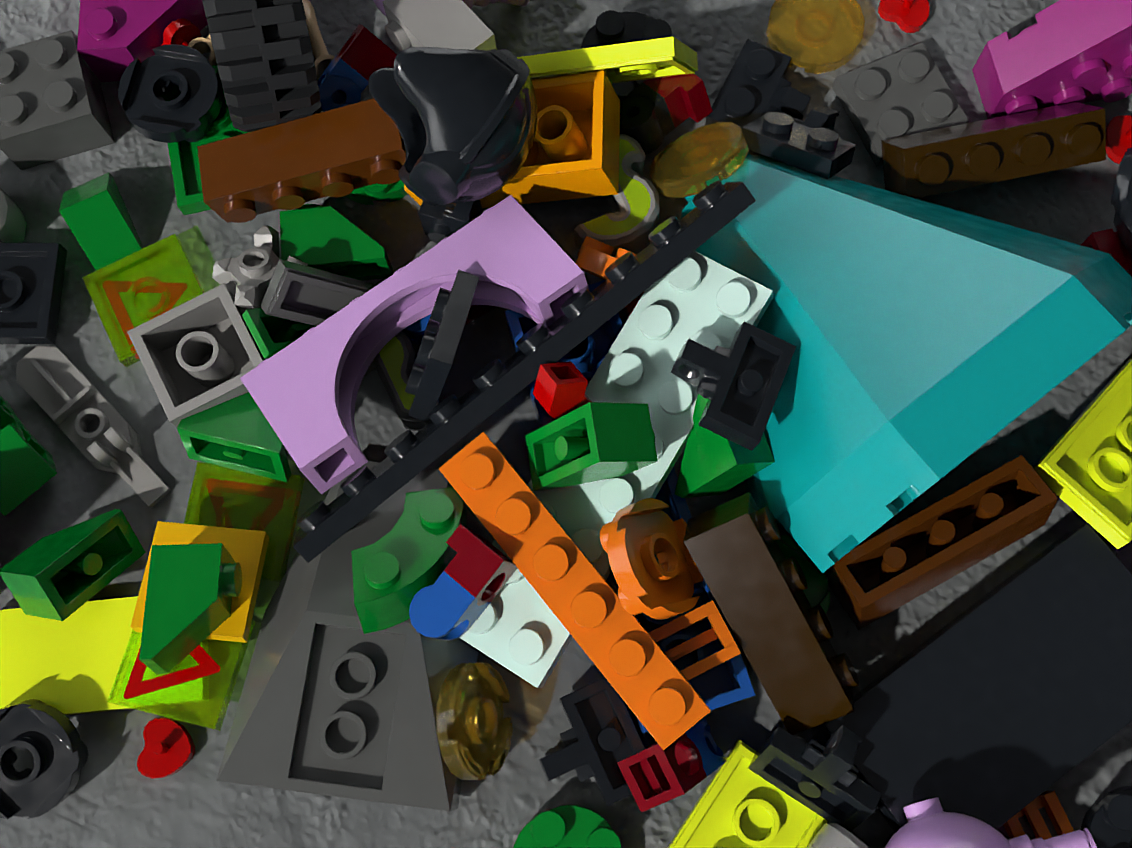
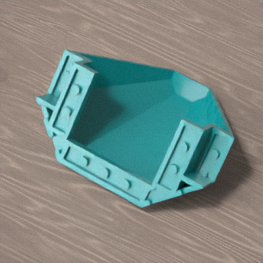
[680,148,1132,573]

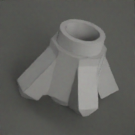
[212,225,308,310]

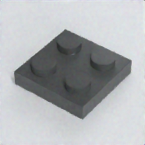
[832,42,969,167]

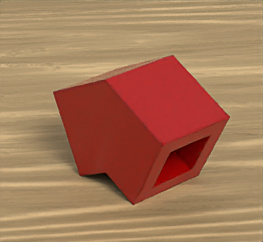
[533,361,592,419]

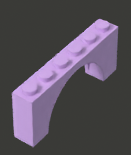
[240,195,589,494]

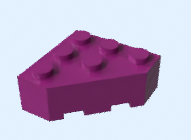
[77,0,208,82]
[972,0,1132,119]

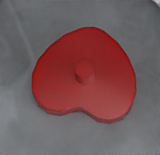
[878,0,930,33]
[161,18,201,46]
[1106,115,1132,164]
[137,718,195,779]

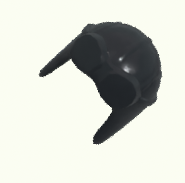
[368,47,537,206]

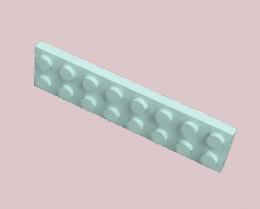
[459,251,773,688]

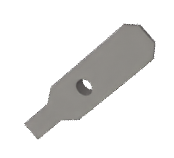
[16,346,171,508]

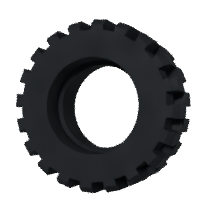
[203,0,322,132]

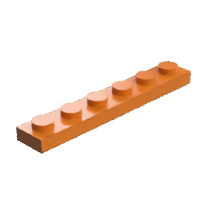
[439,432,711,751]

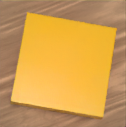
[130,521,269,643]

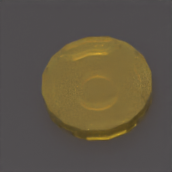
[766,0,865,74]
[649,122,749,198]
[436,662,513,780]

